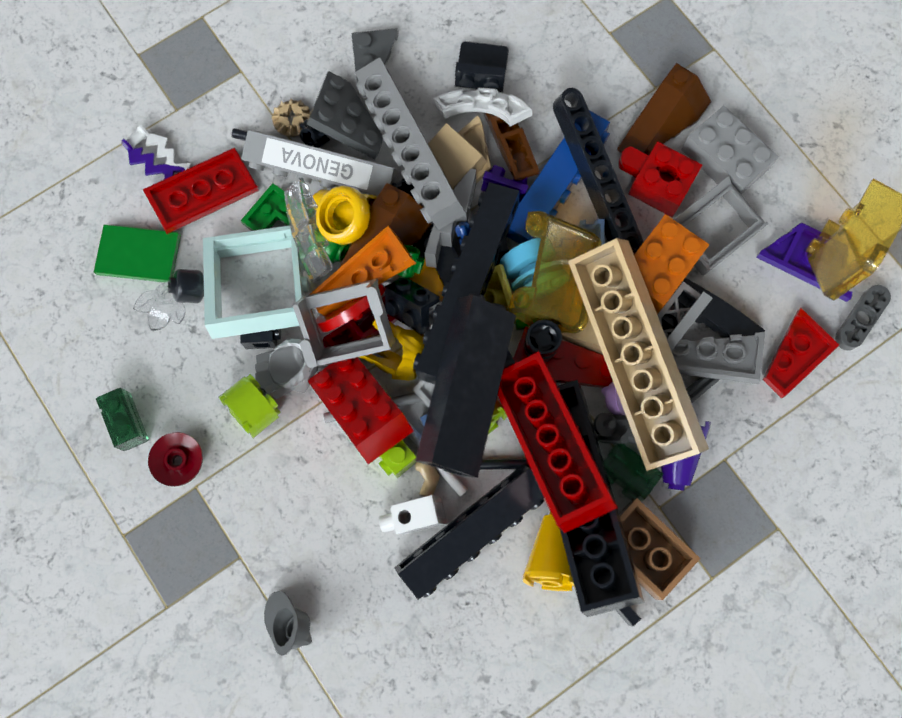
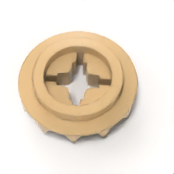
[271,98,311,137]

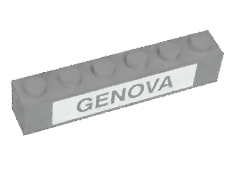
[241,130,398,196]

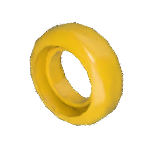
[316,185,370,245]

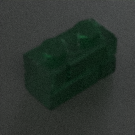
[96,388,149,451]
[603,444,663,501]

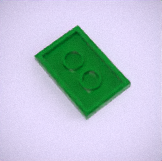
[93,225,181,283]

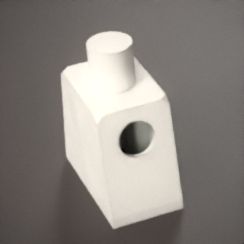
[379,495,447,534]

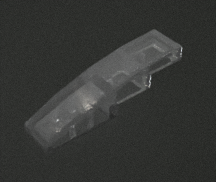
[284,177,334,282]

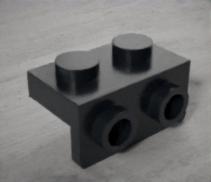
[385,277,440,335]

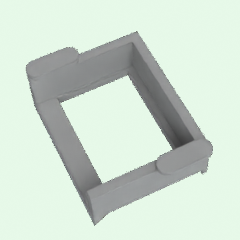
[674,176,769,276]
[293,278,396,368]

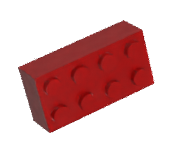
[307,357,414,465]

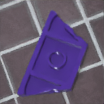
[756,222,852,302]

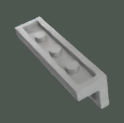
[657,282,712,351]

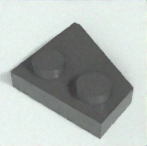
[351,28,398,81]

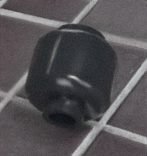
[168,269,204,303]

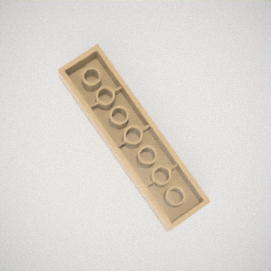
[568,238,709,471]

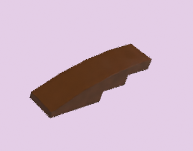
[484,113,540,181]

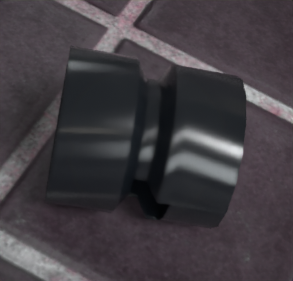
[524,320,562,362]

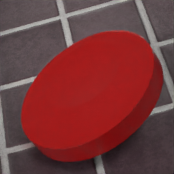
[316,283,385,332]

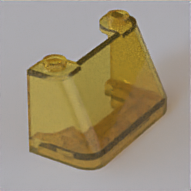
[508,211,602,333]

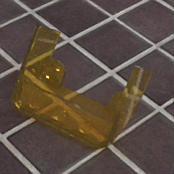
[806,178,902,301]

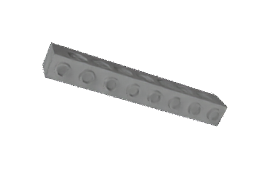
[355,57,466,230]

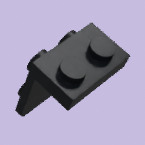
[455,41,509,92]

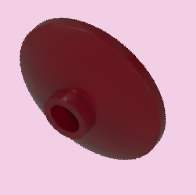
[148,432,203,487]

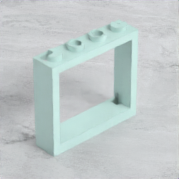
[203,225,309,339]

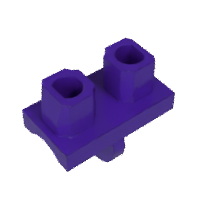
[481,165,528,203]

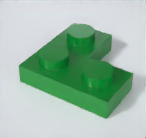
[240,183,313,233]

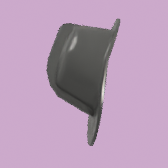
[264,591,312,656]

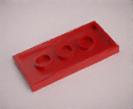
[143,147,259,234]

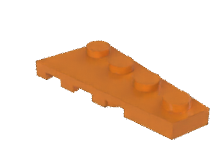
[309,226,416,316]

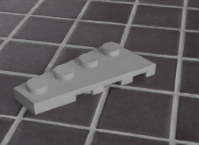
[671,332,765,384]

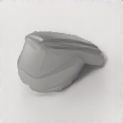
[255,339,318,400]

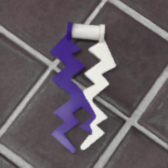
[122,124,191,179]

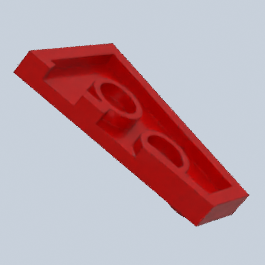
[762,308,839,399]

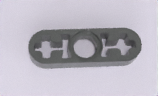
[835,285,891,350]

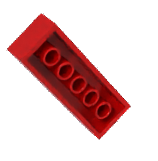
[498,352,618,533]

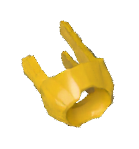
[359,320,425,381]

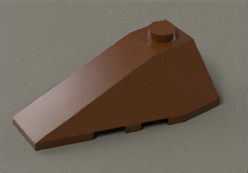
[617,63,712,155]
[339,183,433,268]

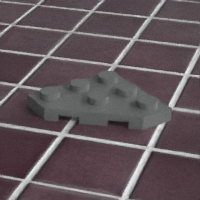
[307,71,383,160]

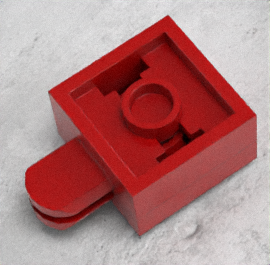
[618,141,702,218]

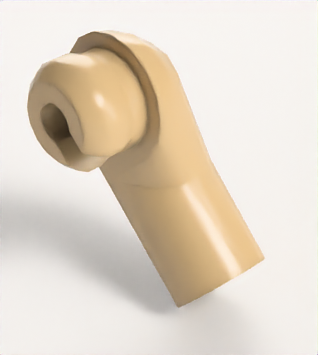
[415,462,440,497]

